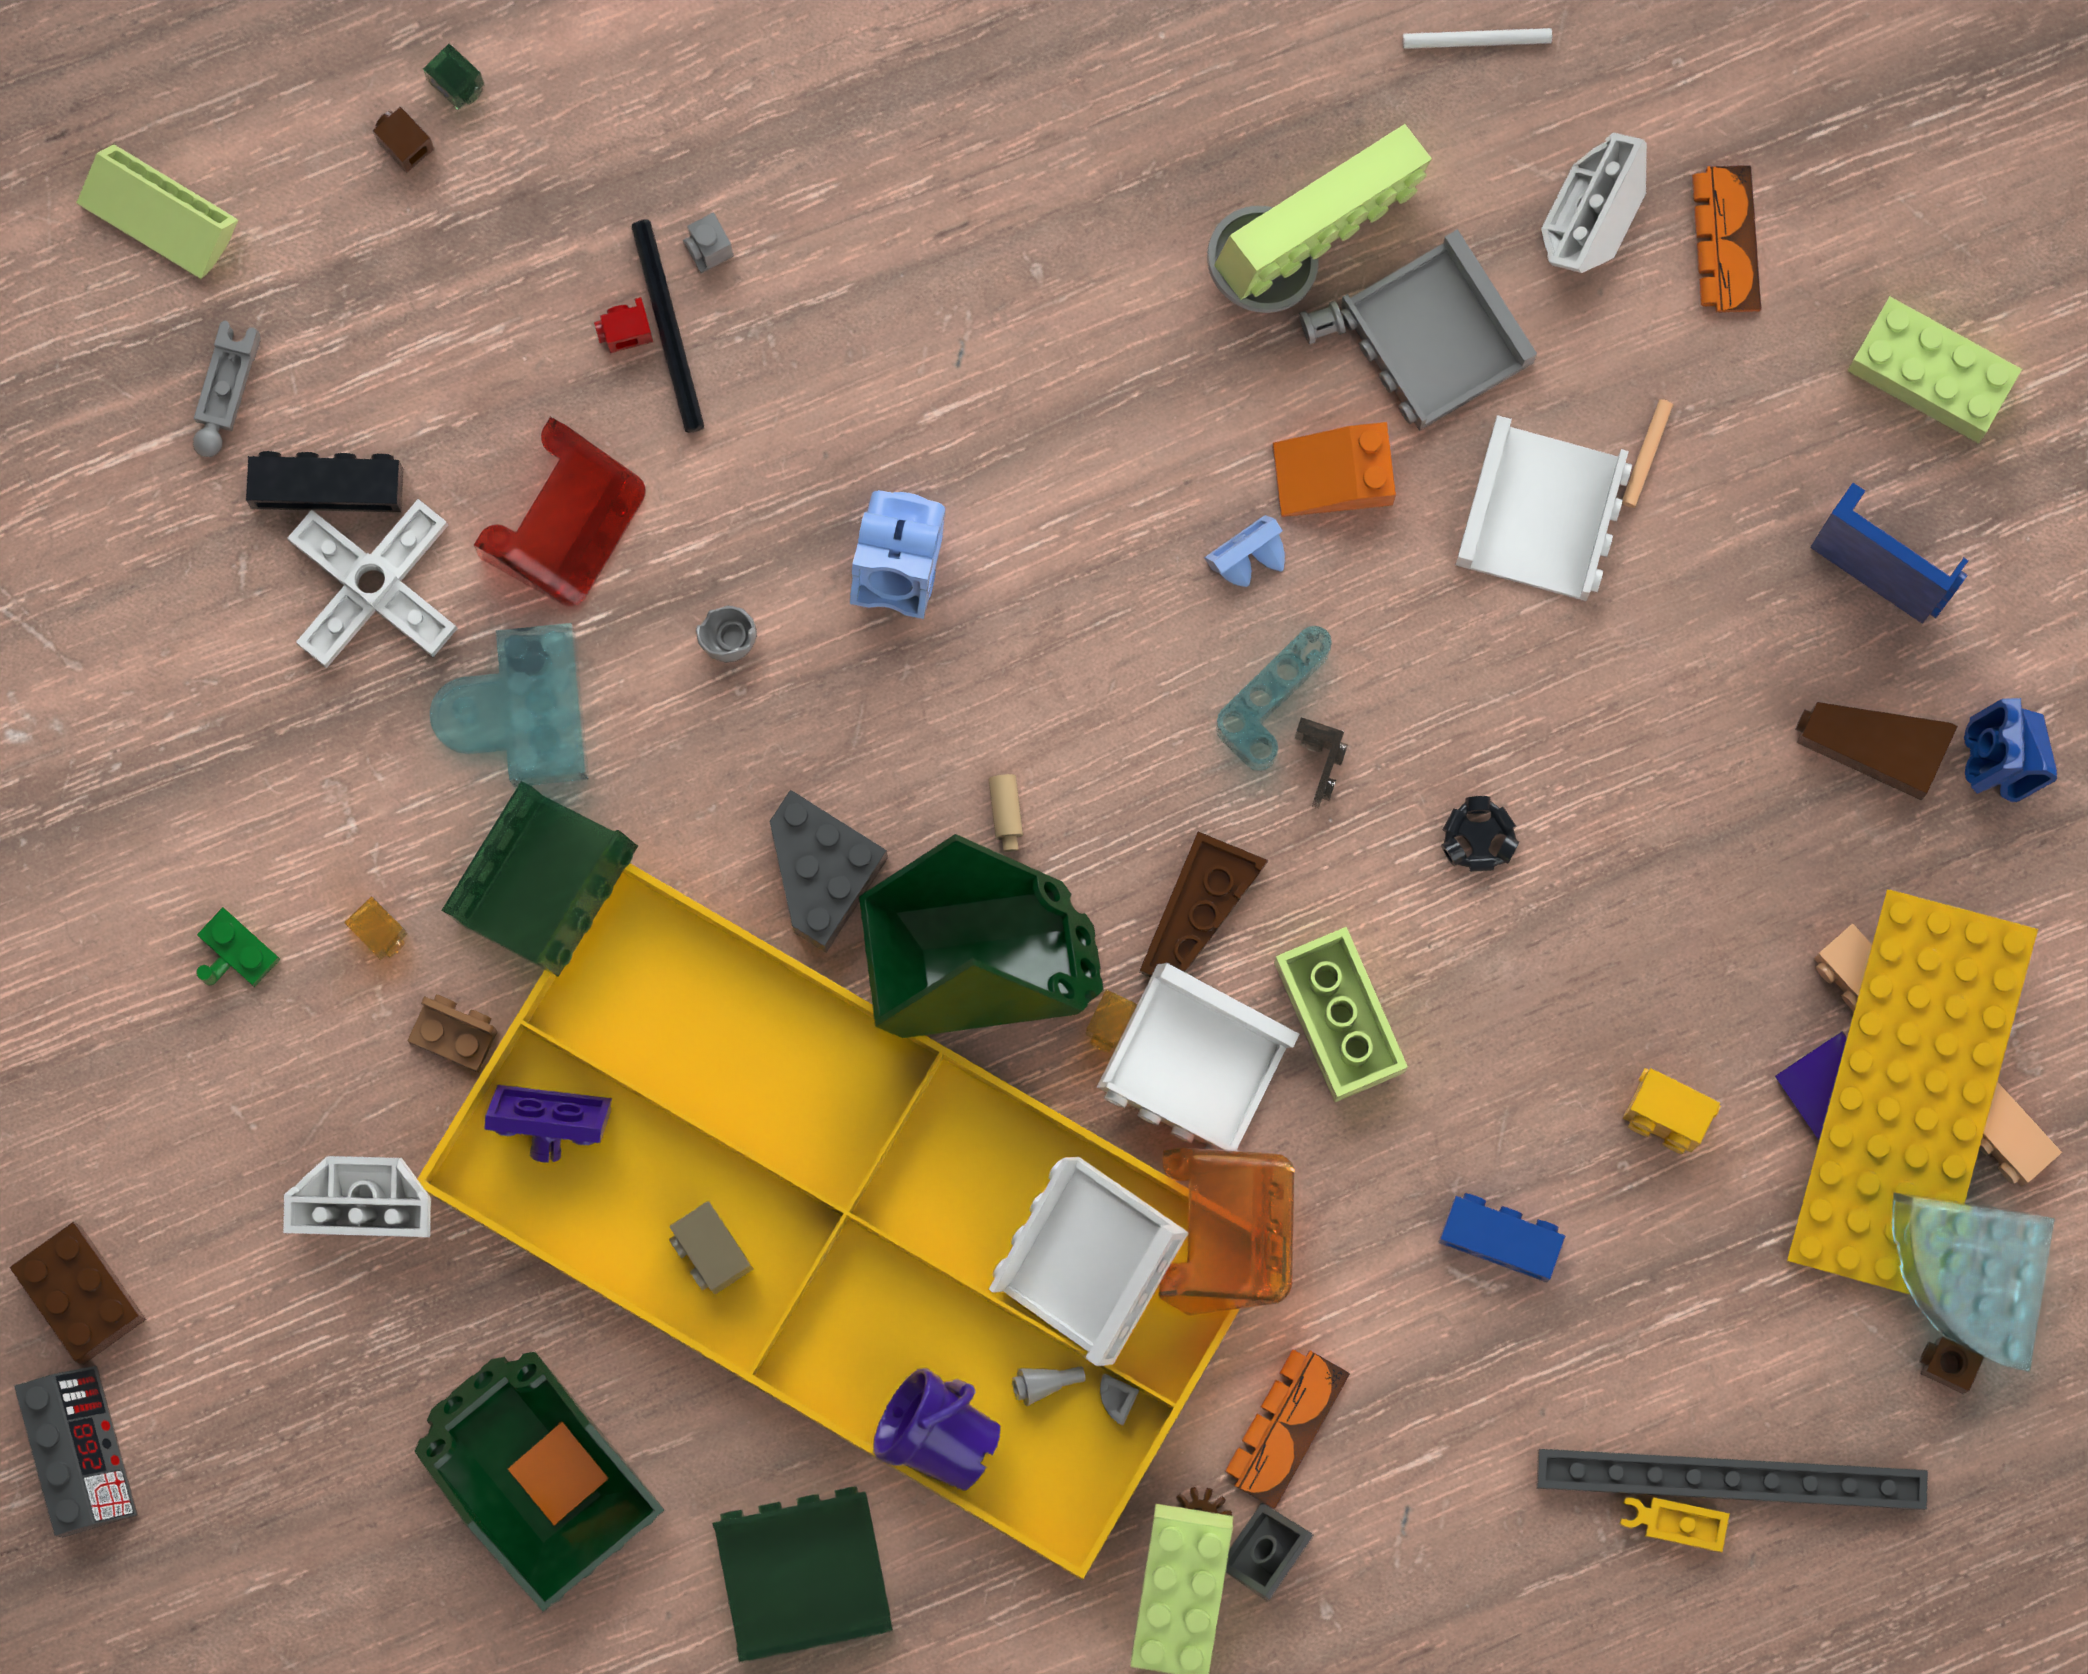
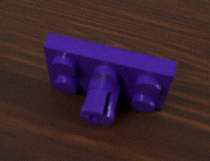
[484,1085,612,1163]

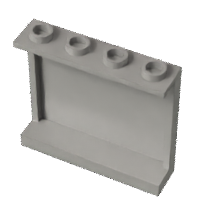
[1340,229,1537,431]

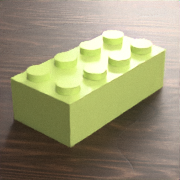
[1847,296,2022,444]
[1274,927,1408,1102]
[1130,1504,1233,1674]

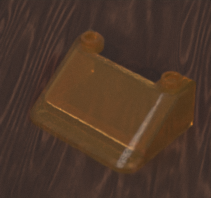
[1159,1147,1294,1315]

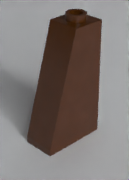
[1795,702,1958,800]

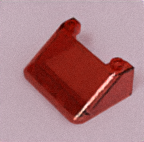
[474,417,646,606]

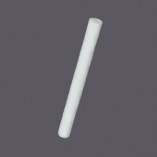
[1403,28,1552,49]

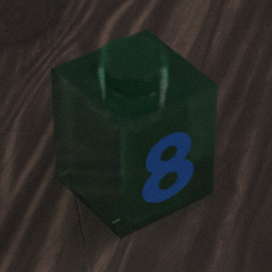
[423,43,484,110]

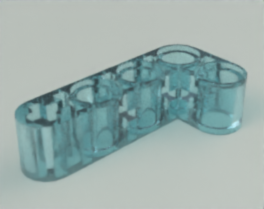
[1216,626,1332,771]

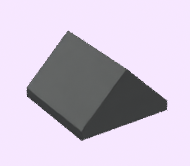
[1226,1503,1314,1601]

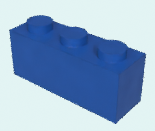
[1438,1193,1565,1283]

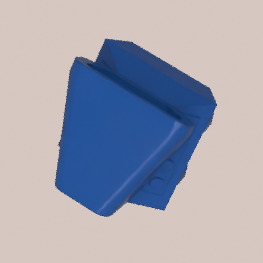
[1964,698,2057,802]

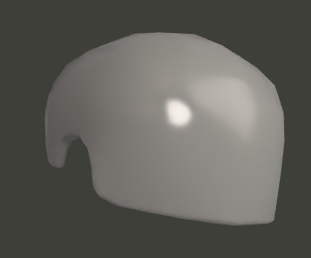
[696,605,757,663]

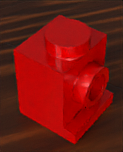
[594,297,653,353]

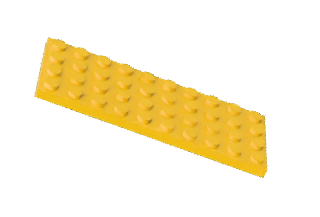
[1787,889,2038,1302]

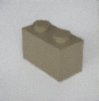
[669,1201,753,1295]

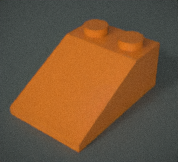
[1273,422,1396,517]

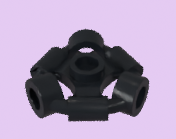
[1441,796,1519,872]

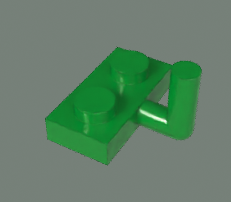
[196,907,280,987]

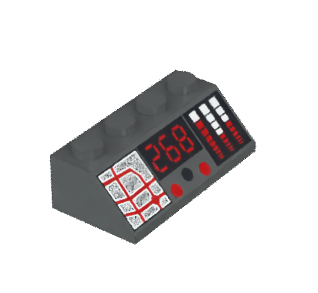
[14,1366,138,1538]

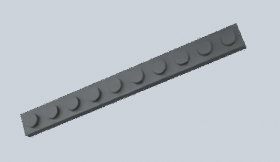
[1536,1449,1928,1510]

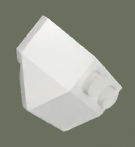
[1541,132,1647,273]
[283,1156,431,1237]

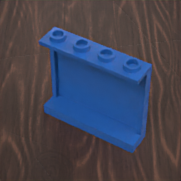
[1810,482,1969,624]

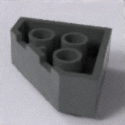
[770,790,888,953]

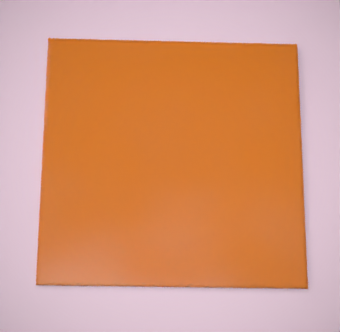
[508,1422,609,1525]

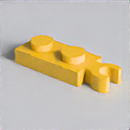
[1619,1497,1730,1553]

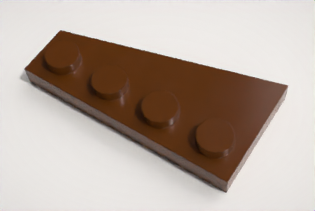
[1139,831,1268,977]

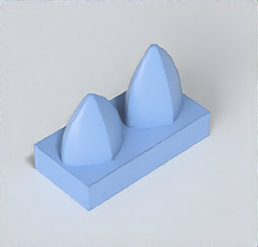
[1204,515,1285,587]

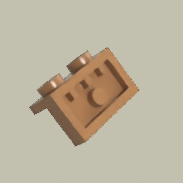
[407,994,497,1073]

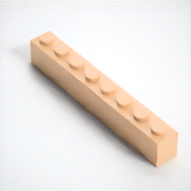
[1814,923,2062,1187]

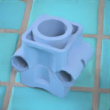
[850,490,945,619]

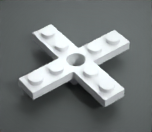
[288,499,457,668]

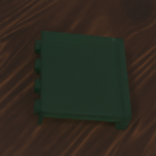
[441,781,638,977]
[712,1486,894,1663]

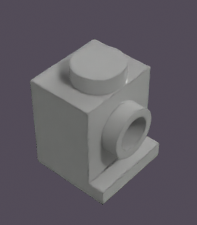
[683,212,734,273]

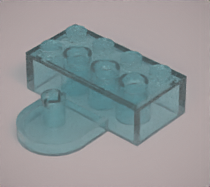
[430,623,589,787]

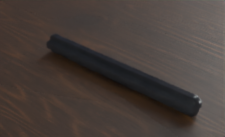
[631,219,704,433]

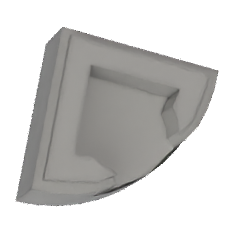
[1100,1374,1139,1425]

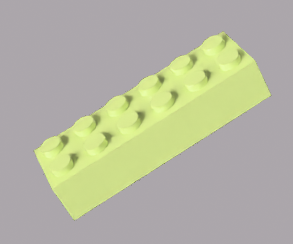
[1214,124,1432,300]

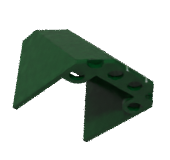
[859,834,1104,1038]
[414,1352,665,1612]

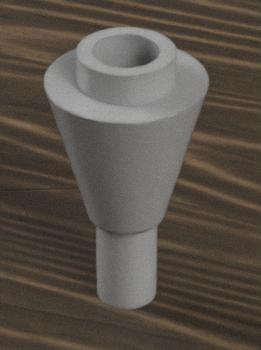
[1012,1366,1085,1406]

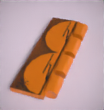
[1692,166,1761,312]
[1225,1349,1350,1509]

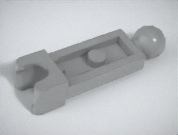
[193,321,260,457]

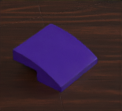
[1775,1031,1847,1140]

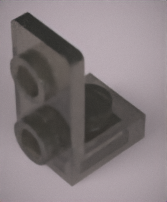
[1295,717,1348,809]

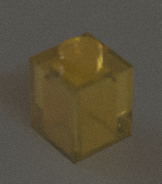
[344,896,408,960]
[1086,989,1138,1053]

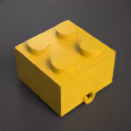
[1622,1068,1721,1154]

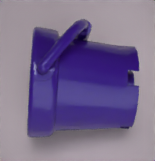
[873,1368,1000,1491]

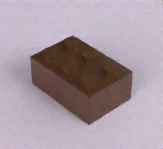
[9,1222,147,1365]

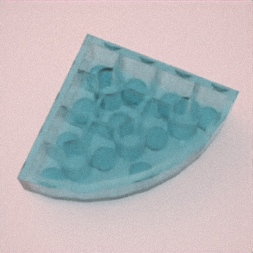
[1892,1192,2055,1372]

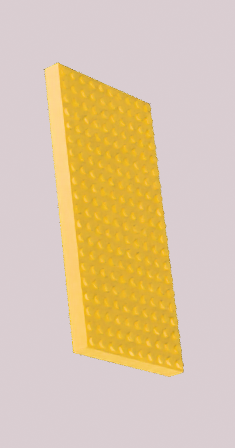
[417,855,1279,1581]

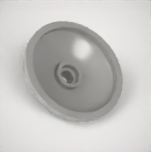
[1207,206,1318,313]

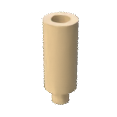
[989,774,1023,852]

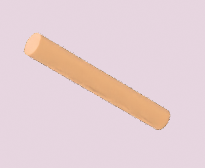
[1622,399,1673,508]

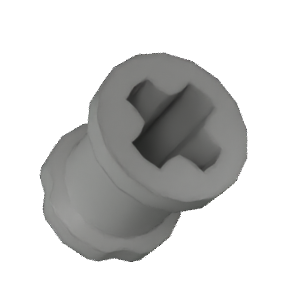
[1299,301,1345,344]

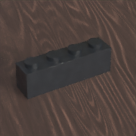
[246,451,403,512]

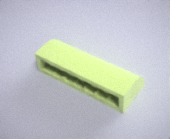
[76,144,238,279]

